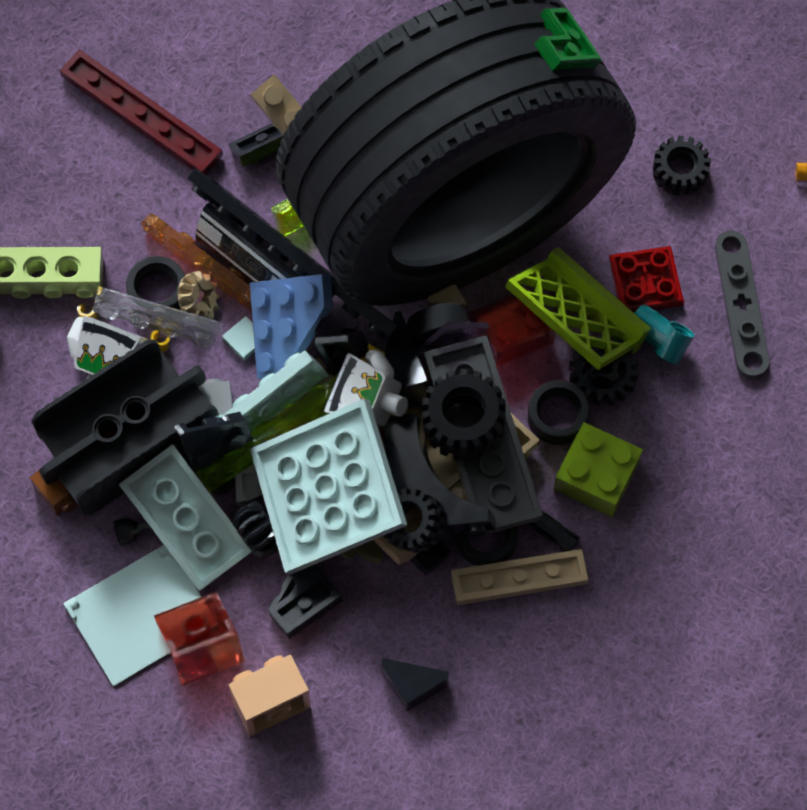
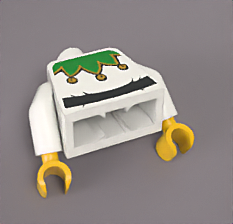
[67,304,170,380]
[324,344,408,427]

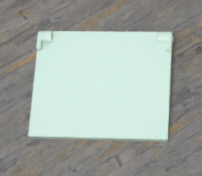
[63,545,218,687]

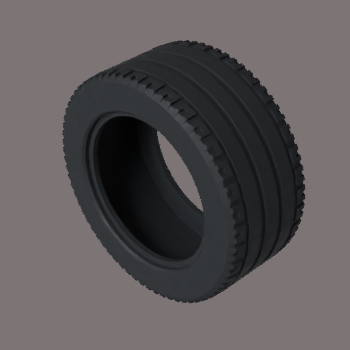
[276,0,636,306]

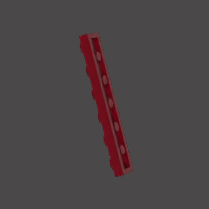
[60,49,223,175]

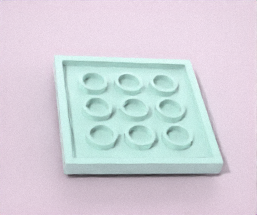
[250,399,407,574]

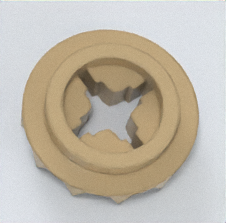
[178,271,221,323]

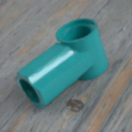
[634,305,695,364]

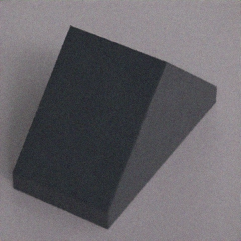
[381,658,449,711]

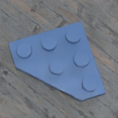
[250,274,333,379]

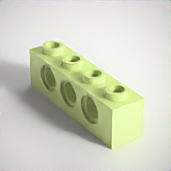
[0,247,104,299]

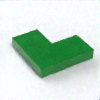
[534,8,602,71]

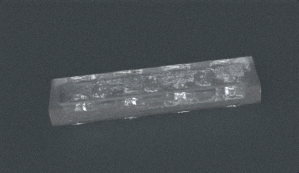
[93,286,223,347]

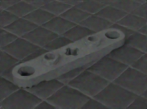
[715,231,769,379]

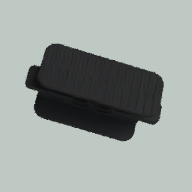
[32,340,219,515]

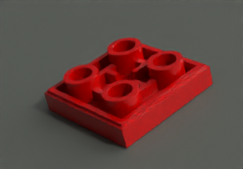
[608,246,684,313]

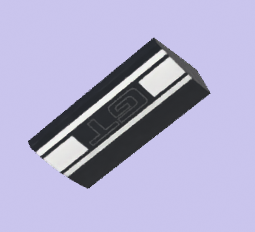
[195,202,301,289]

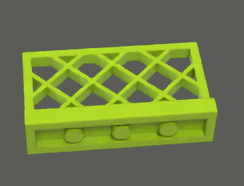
[505,247,651,370]

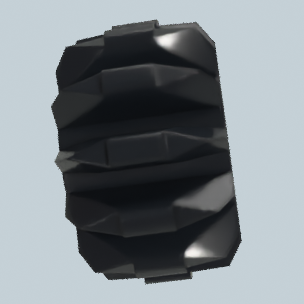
[232,501,278,559]

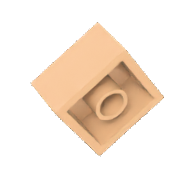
[228,654,311,737]

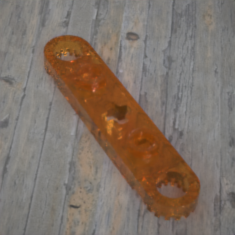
[140,213,252,313]

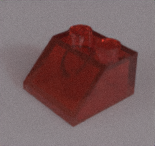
[469,289,556,367]
[154,592,245,686]

